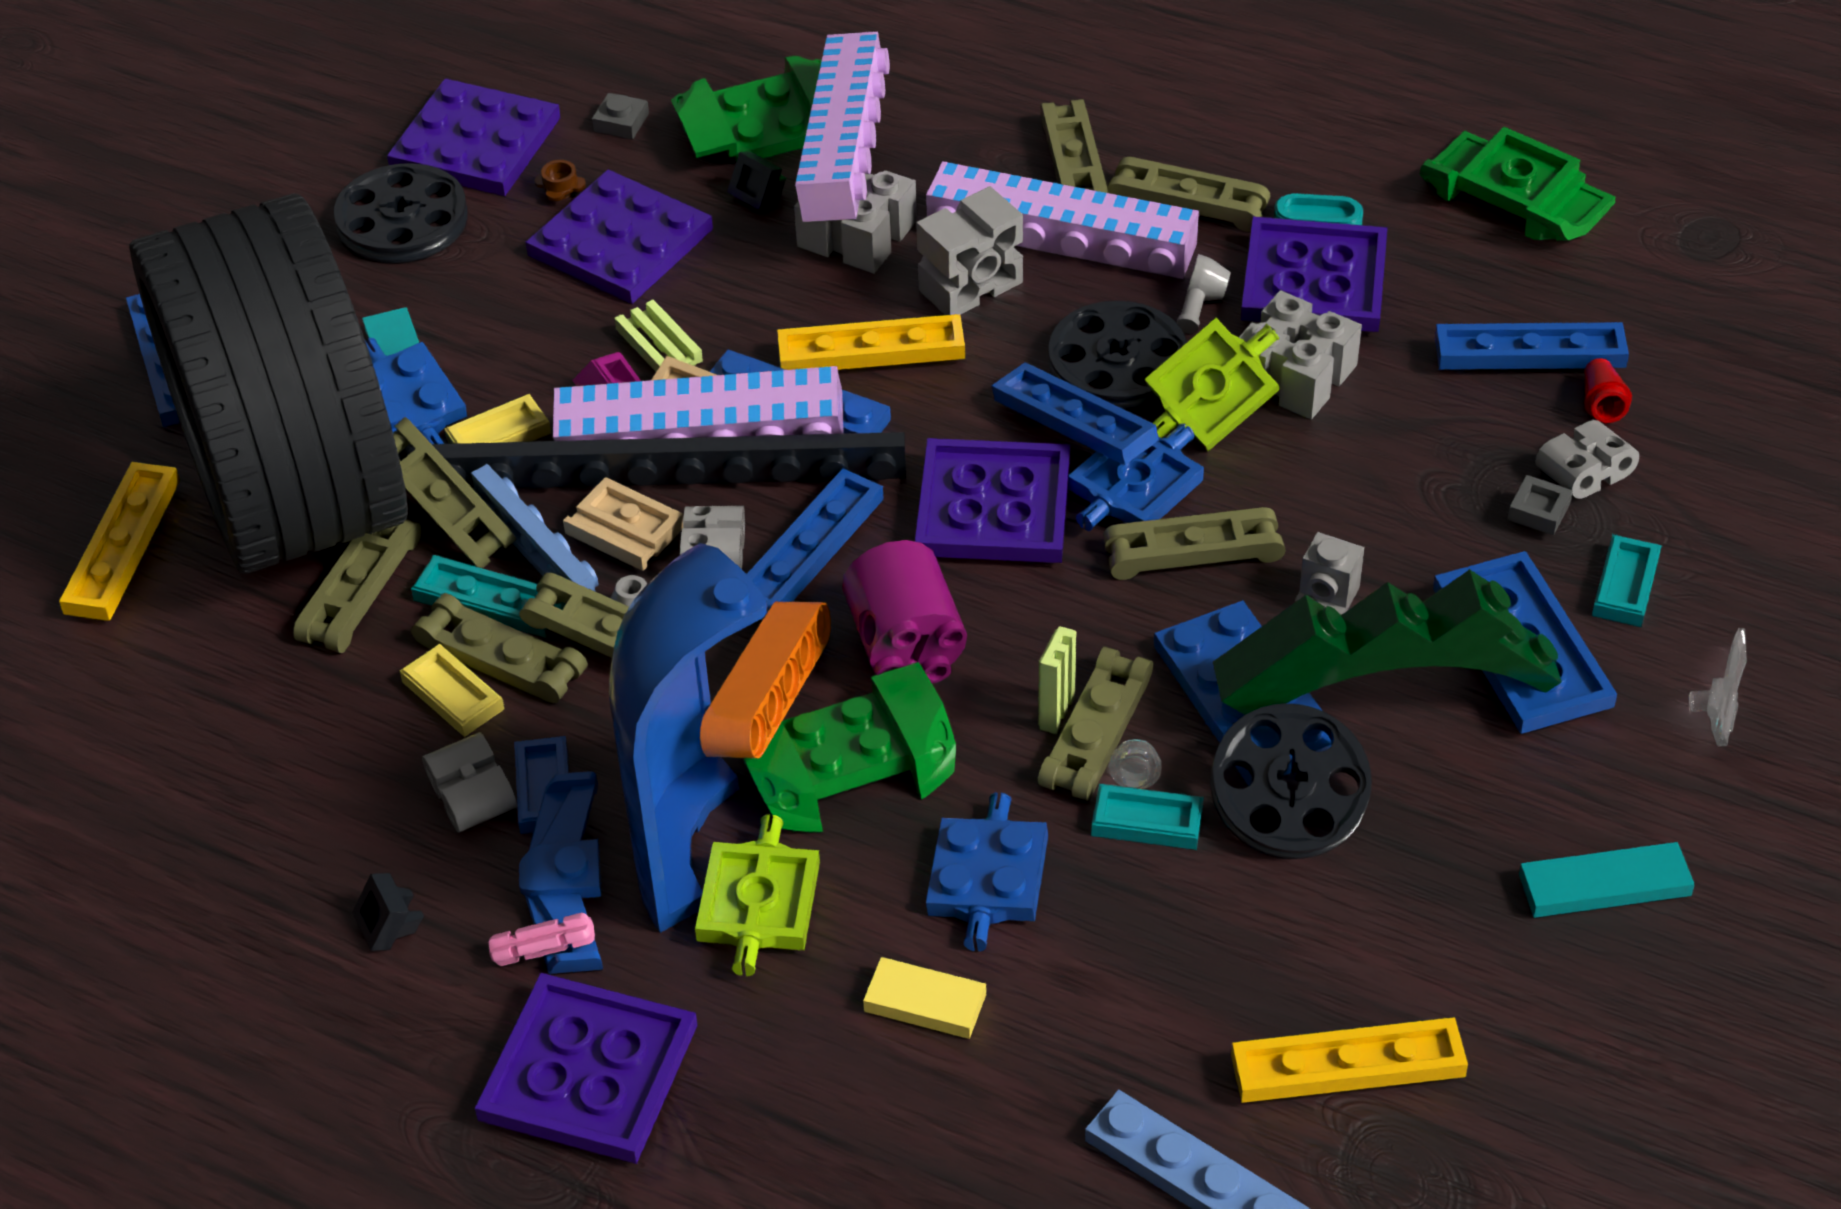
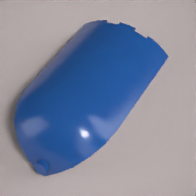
[609,543,767,933]

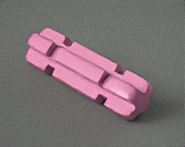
[488,912,595,966]

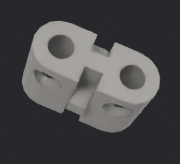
[1535,420,1639,499]
[680,506,745,569]
[422,732,517,833]

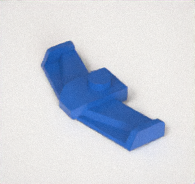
[519,771,603,974]

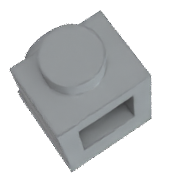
[1295,532,1365,615]

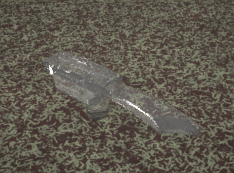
[1689,628,1747,746]

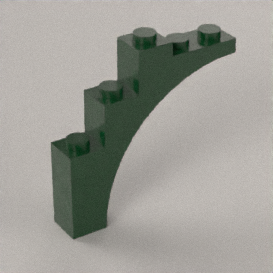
[1213,569,1562,715]

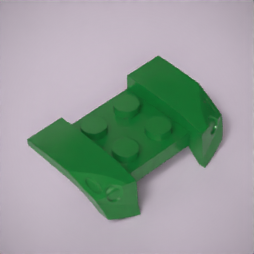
[671,56,822,162]
[1419,127,1616,241]
[742,662,956,832]

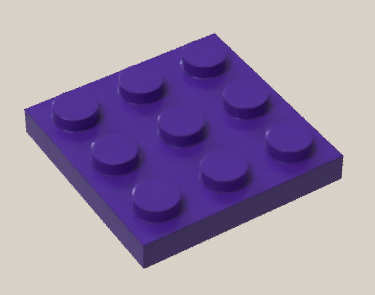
[387,79,561,196]
[526,169,713,304]
[1241,216,1388,332]
[915,438,1070,563]
[475,973,698,1164]

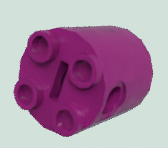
[842,540,967,683]

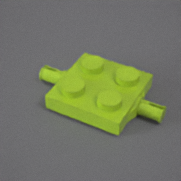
[1145,318,1280,451]
[695,814,820,976]

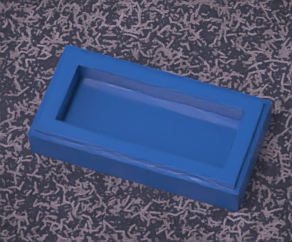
[514,736,569,834]

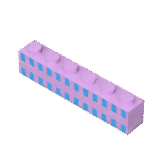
[795,31,890,222]
[926,161,1199,279]
[553,366,843,441]

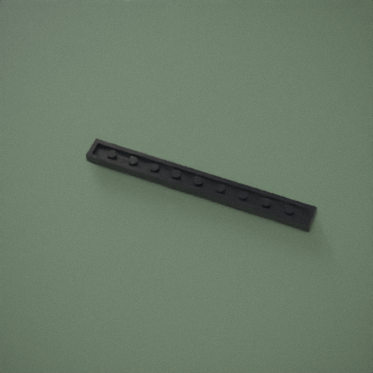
[432,432,906,489]

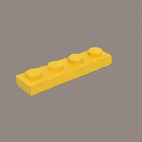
[777,314,965,370]
[59,462,180,621]
[1231,1017,1468,1103]

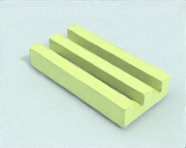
[615,300,703,372]
[1038,626,1076,735]

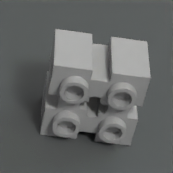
[794,170,917,274]
[916,186,1023,315]
[1239,290,1362,420]

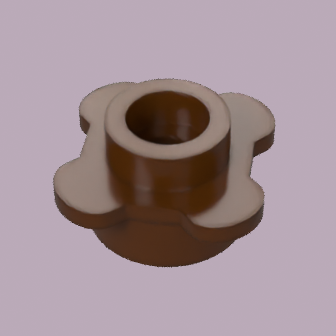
[534,160,586,201]

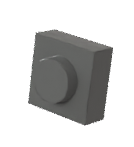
[592,93,649,140]
[1507,475,1573,535]

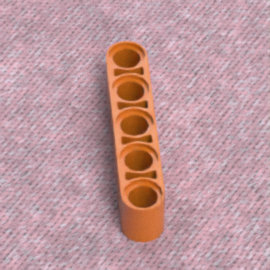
[700,601,831,758]

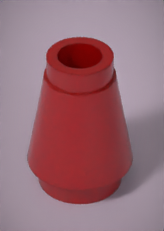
[1584,358,1632,423]

